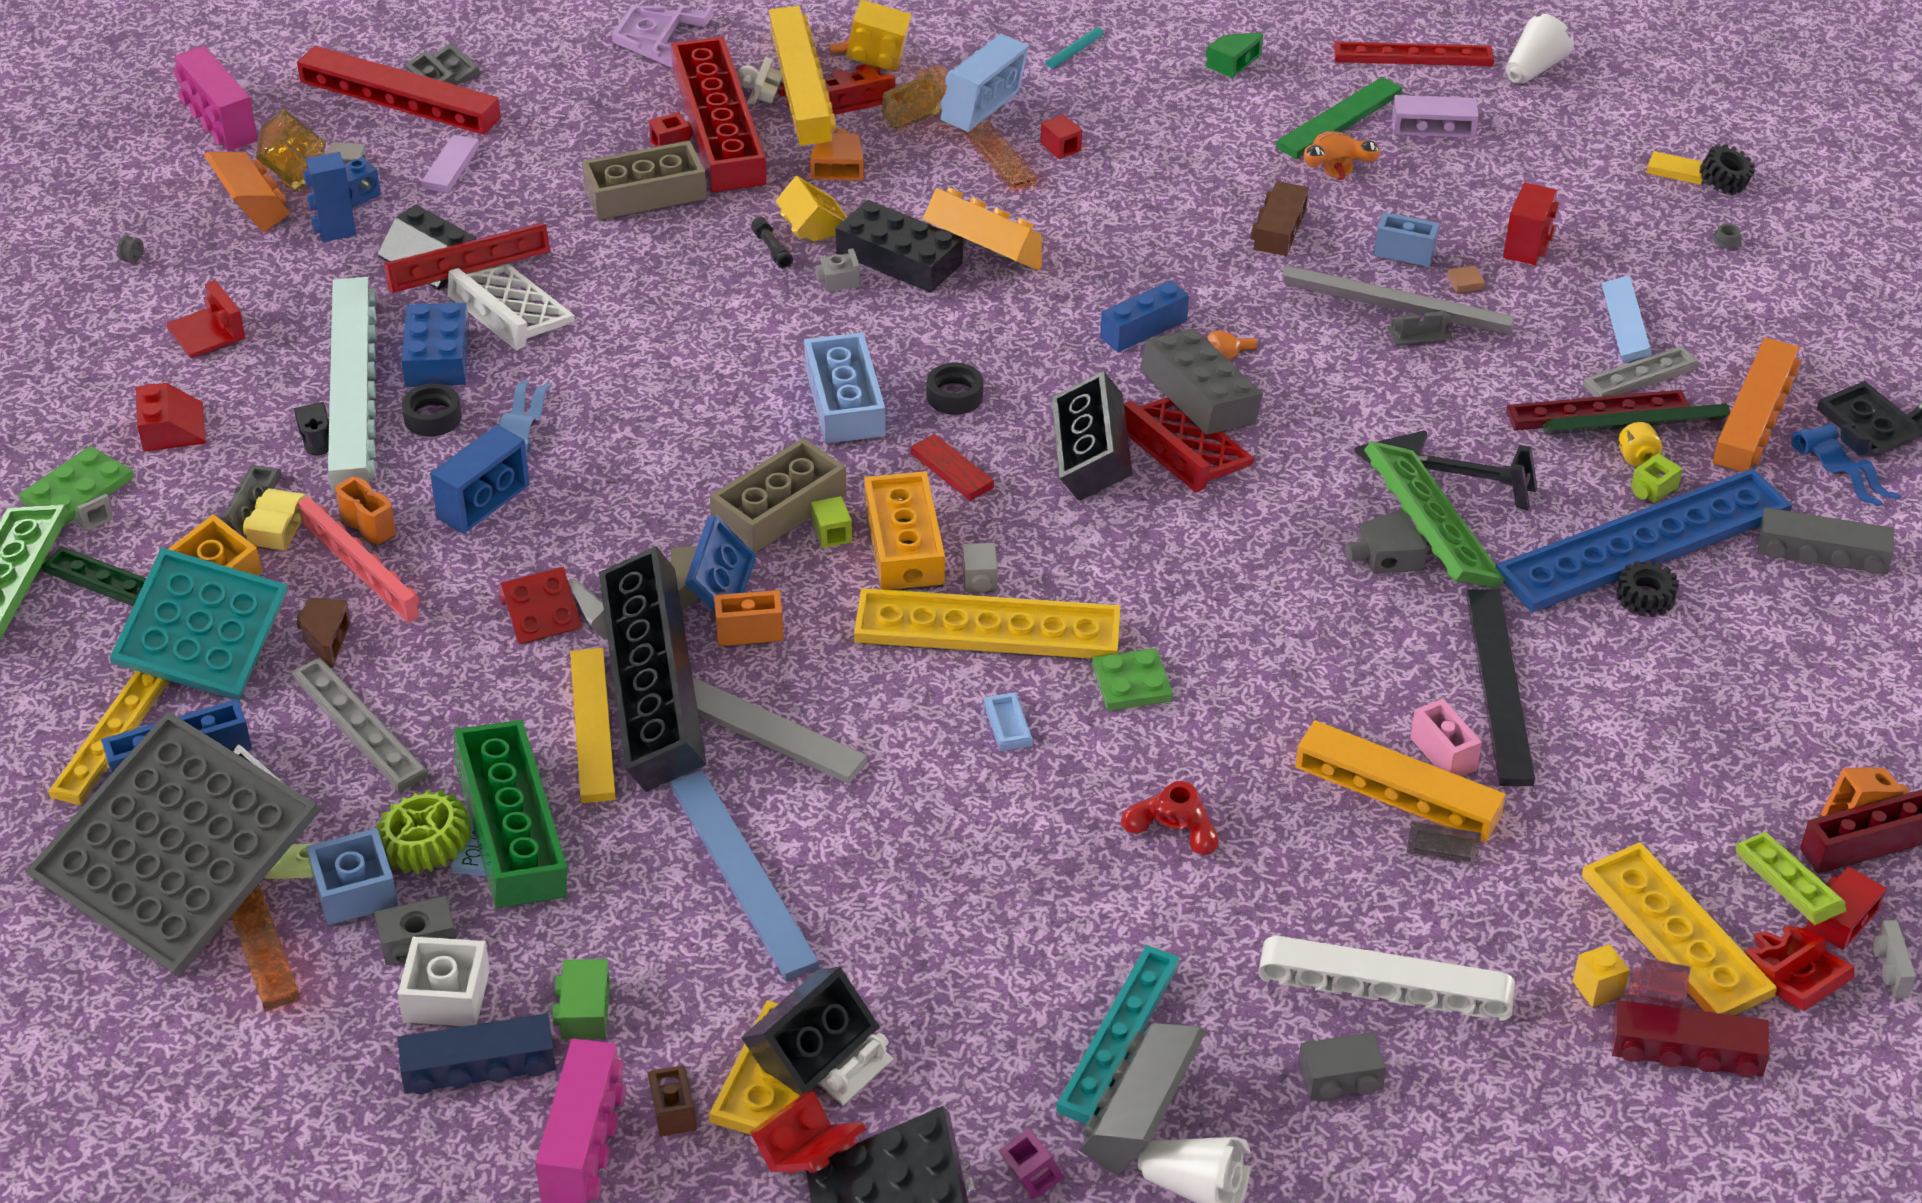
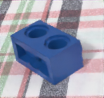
[345,157,381,208]

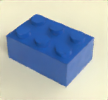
[401,302,470,387]
[430,424,530,534]

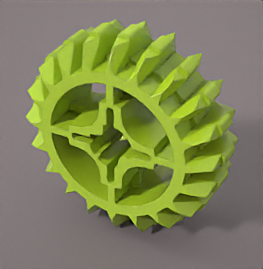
[376,789,472,875]

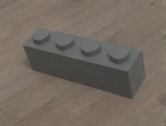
[1757,508,1894,574]

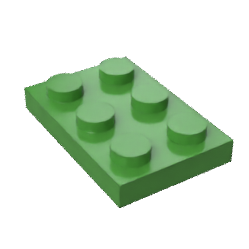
[18,445,134,527]

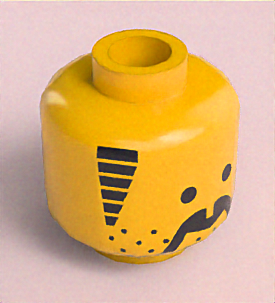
[1618,422,1663,467]

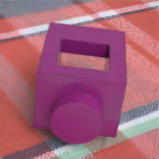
[998,1128,1065,1199]

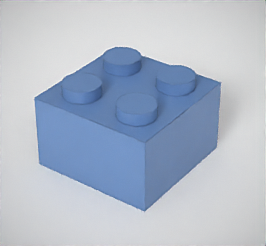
[306,828,398,926]

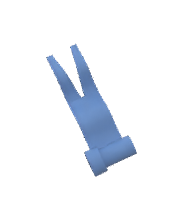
[500,380,552,458]

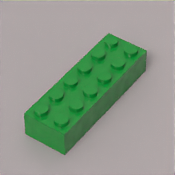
[454,720,567,908]

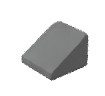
[75,494,113,531]

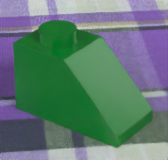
[1205,33,1264,78]

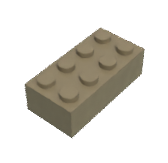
[582,141,707,220]
[710,438,847,553]

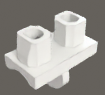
[737,56,782,105]

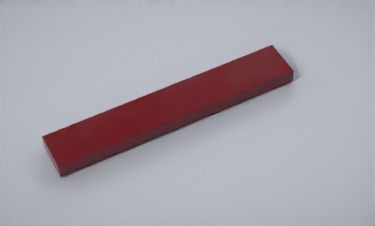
[1506,390,1690,431]

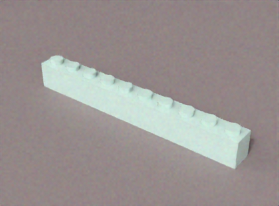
[328,277,377,493]

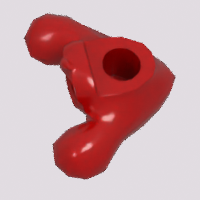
[1121,781,1219,855]

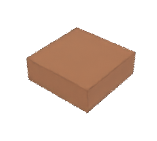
[1447,265,1485,294]

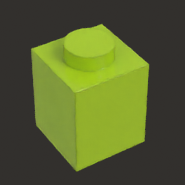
[811,496,852,548]

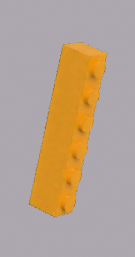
[1295,720,1506,843]

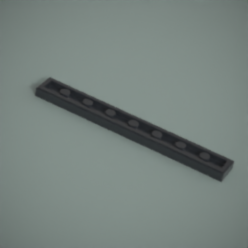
[1466,589,1535,786]

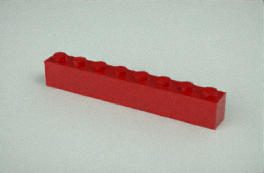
[297,45,501,135]

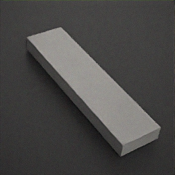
[1583,346,1699,397]

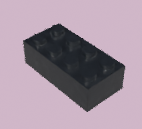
[836,200,963,293]
[1052,371,1133,500]

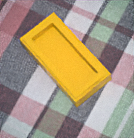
[1646,151,1703,185]

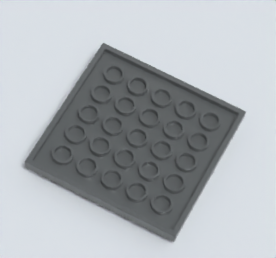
[25,711,321,978]

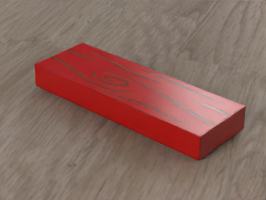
[911,434,994,501]

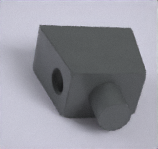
[1345,509,1428,574]

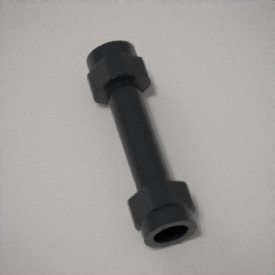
[751,217,793,269]

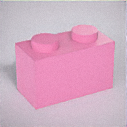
[1410,699,1482,777]

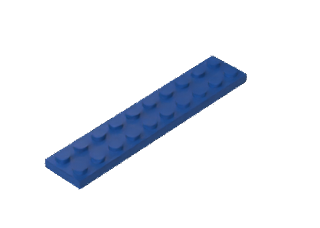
[1496,468,1792,613]

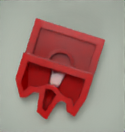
[1744,926,1855,1011]

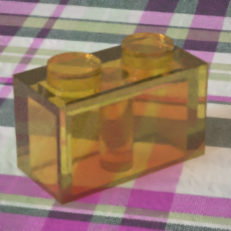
[881,73,945,130]

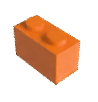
[714,590,784,646]

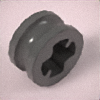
[117,235,144,263]

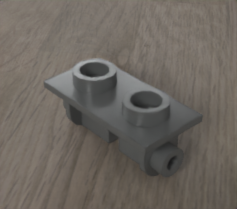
[1387,310,1453,346]
[219,473,264,537]

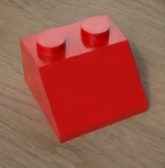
[135,383,206,452]

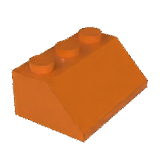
[204,152,291,232]

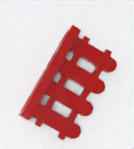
[777,64,897,115]

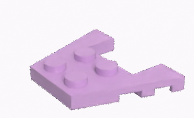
[612,5,713,68]

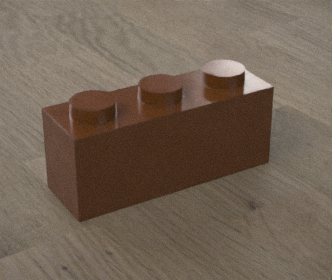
[1251,181,1309,256]

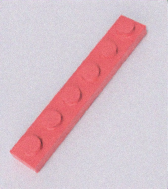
[298,496,419,623]

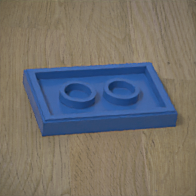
[685,514,757,613]

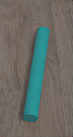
[1046,27,1103,69]

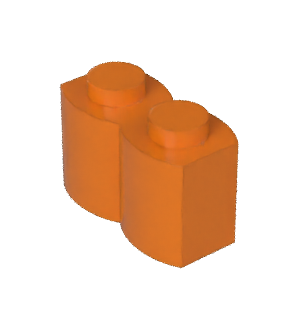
[335,476,396,545]

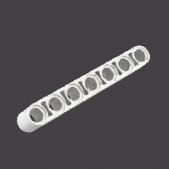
[1258,936,1515,1021]

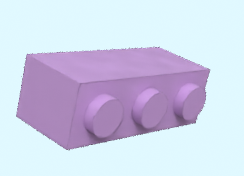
[1392,95,1479,138]

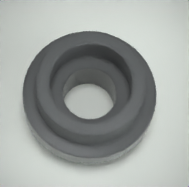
[1713,224,1742,248]

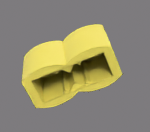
[243,488,306,551]

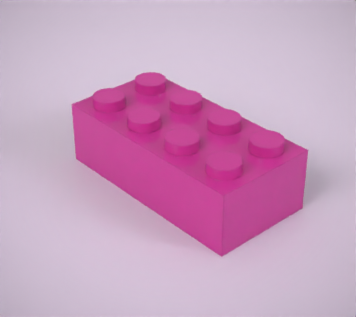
[173,46,258,151]
[535,1038,626,1203]

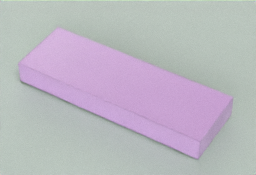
[421,135,479,193]

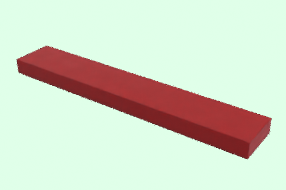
[1333,41,1494,67]
[384,223,551,293]

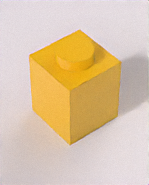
[1573,944,1630,1007]

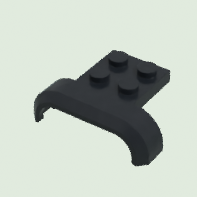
[1817,381,1922,458]

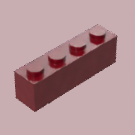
[1800,789,1922,874]
[1612,1000,1770,1077]

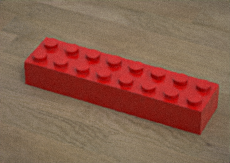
[671,36,767,192]

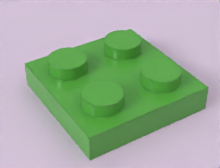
[1092,648,1173,711]

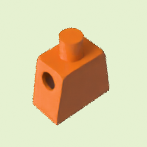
[810,128,864,181]
[1821,767,1910,816]

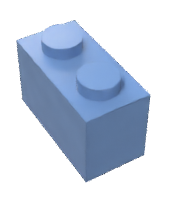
[1374,212,1440,267]

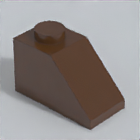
[297,597,351,668]

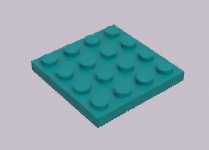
[110,547,288,701]

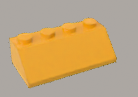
[923,187,1042,270]

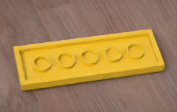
[1582,842,1777,1015]

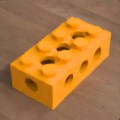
[864,471,945,590]

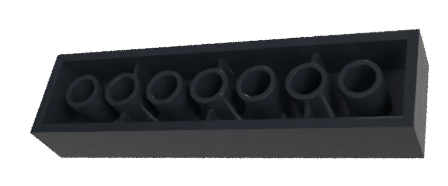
[599,546,707,792]

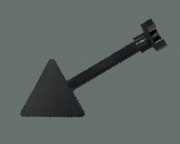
[1354,430,1538,511]

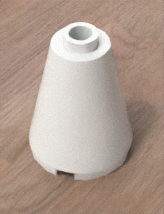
[1506,14,1574,84]
[1138,1137,1250,1203]

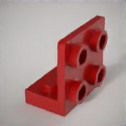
[166,280,246,358]
[498,566,582,644]
[750,1091,867,1174]

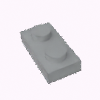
[1873,920,1916,999]

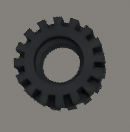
[1699,144,1755,195]
[1616,560,1679,617]

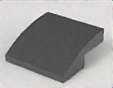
[405,43,481,85]

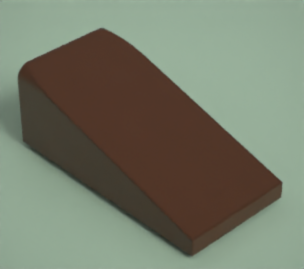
[647,1065,697,1137]

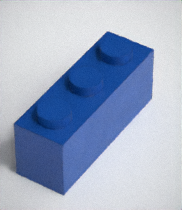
[303,152,356,242]
[1100,280,1189,353]

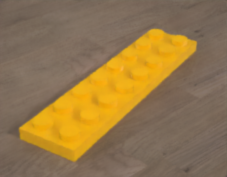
[854,588,1121,659]

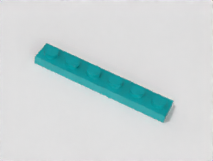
[1056,945,1180,1124]

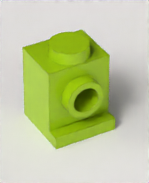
[1631,453,1683,503]

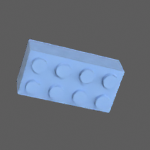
[940,34,1029,132]
[804,332,886,444]

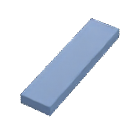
[1601,275,1652,363]

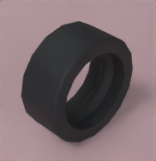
[926,362,984,415]
[401,383,462,437]

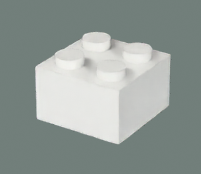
[398,937,490,1026]

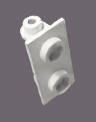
[818,1033,894,1106]

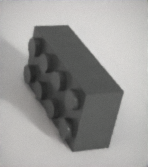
[1140,329,1263,435]

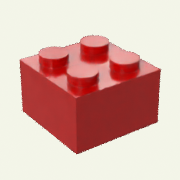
[1503,182,1560,266]

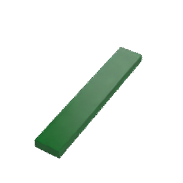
[1276,77,1403,159]

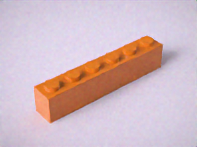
[1712,337,1802,472]

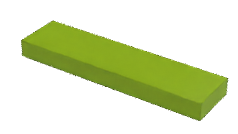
[1735,832,1846,925]

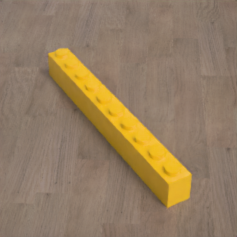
[769,5,836,146]

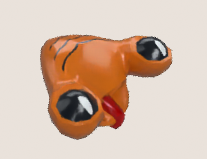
[1304,131,1381,180]

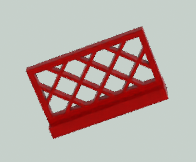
[1124,397,1255,493]

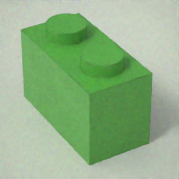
[553,959,610,1039]

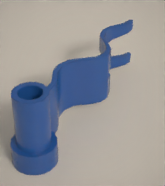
[1791,423,1901,506]

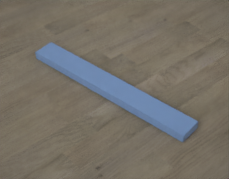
[671,770,819,981]

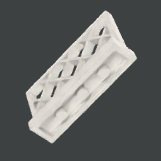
[448,263,575,350]

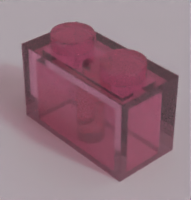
[1628,958,1691,1008]

